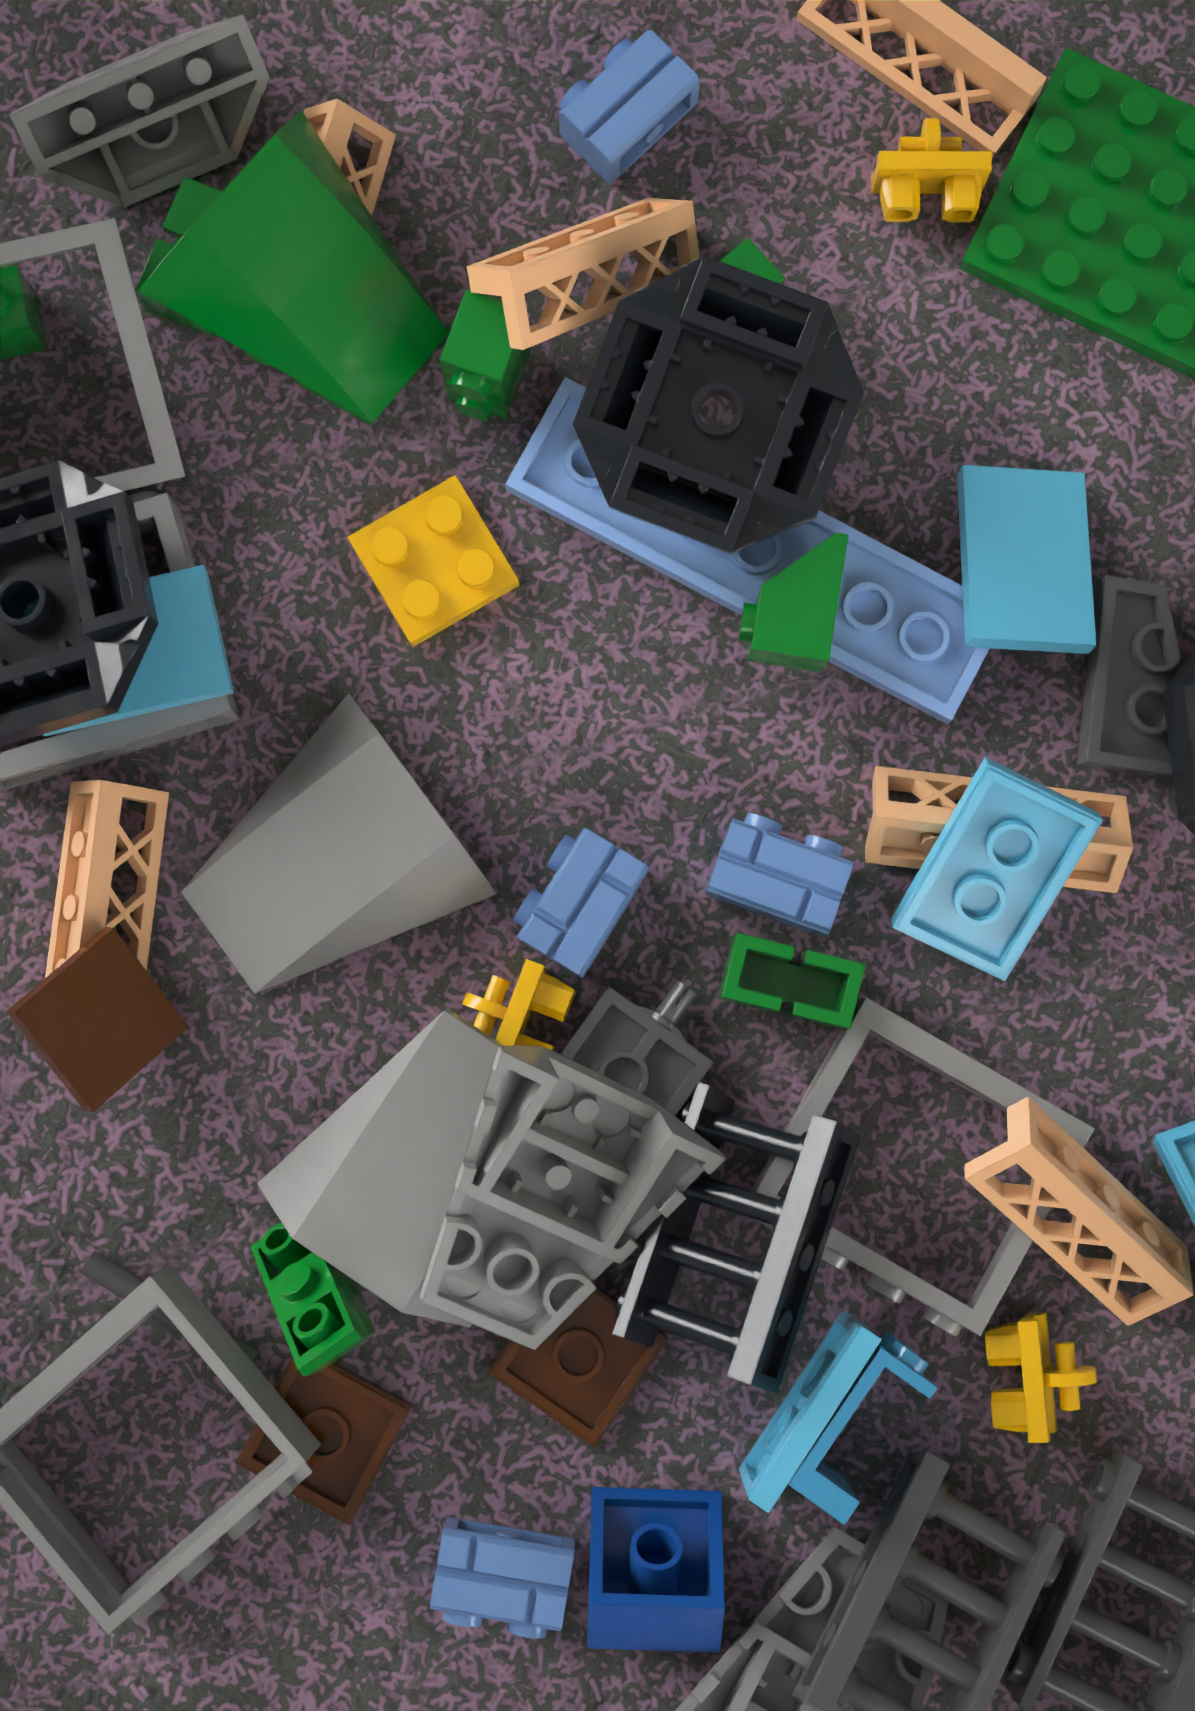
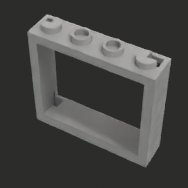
[0,218,185,491]
[0,491,241,792]
[751,997,1095,1337]
[0,1265,322,1635]

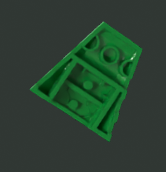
[136,110,449,425]

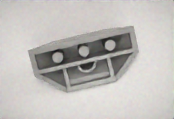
[9,14,270,208]

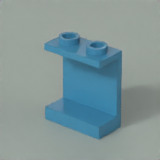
[788,1331,938,1525]

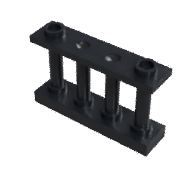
[612,1082,861,1394]

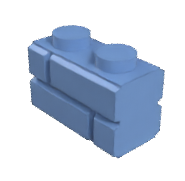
[559,30,700,185]
[704,813,854,937]
[513,828,650,980]
[430,1516,575,1639]

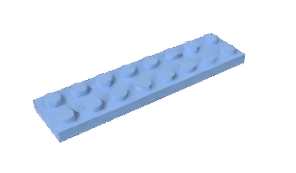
[505,377,990,725]

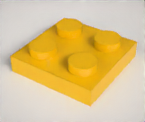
[347,475,519,648]

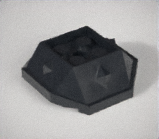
[573,255,864,555]
[0,460,159,747]

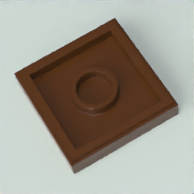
[6,927,188,1113]
[488,1286,668,1448]
[235,1357,413,1526]

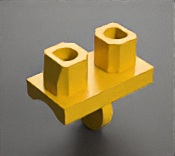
[871,118,992,222]
[462,959,576,1051]
[985,1312,1097,1443]

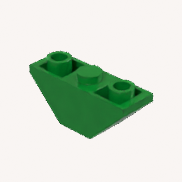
[250,1223,376,1377]

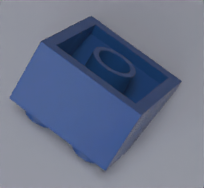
[587,1487,725,1653]

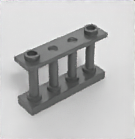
[1004,1448,1195,1711]
[792,1451,1066,1711]

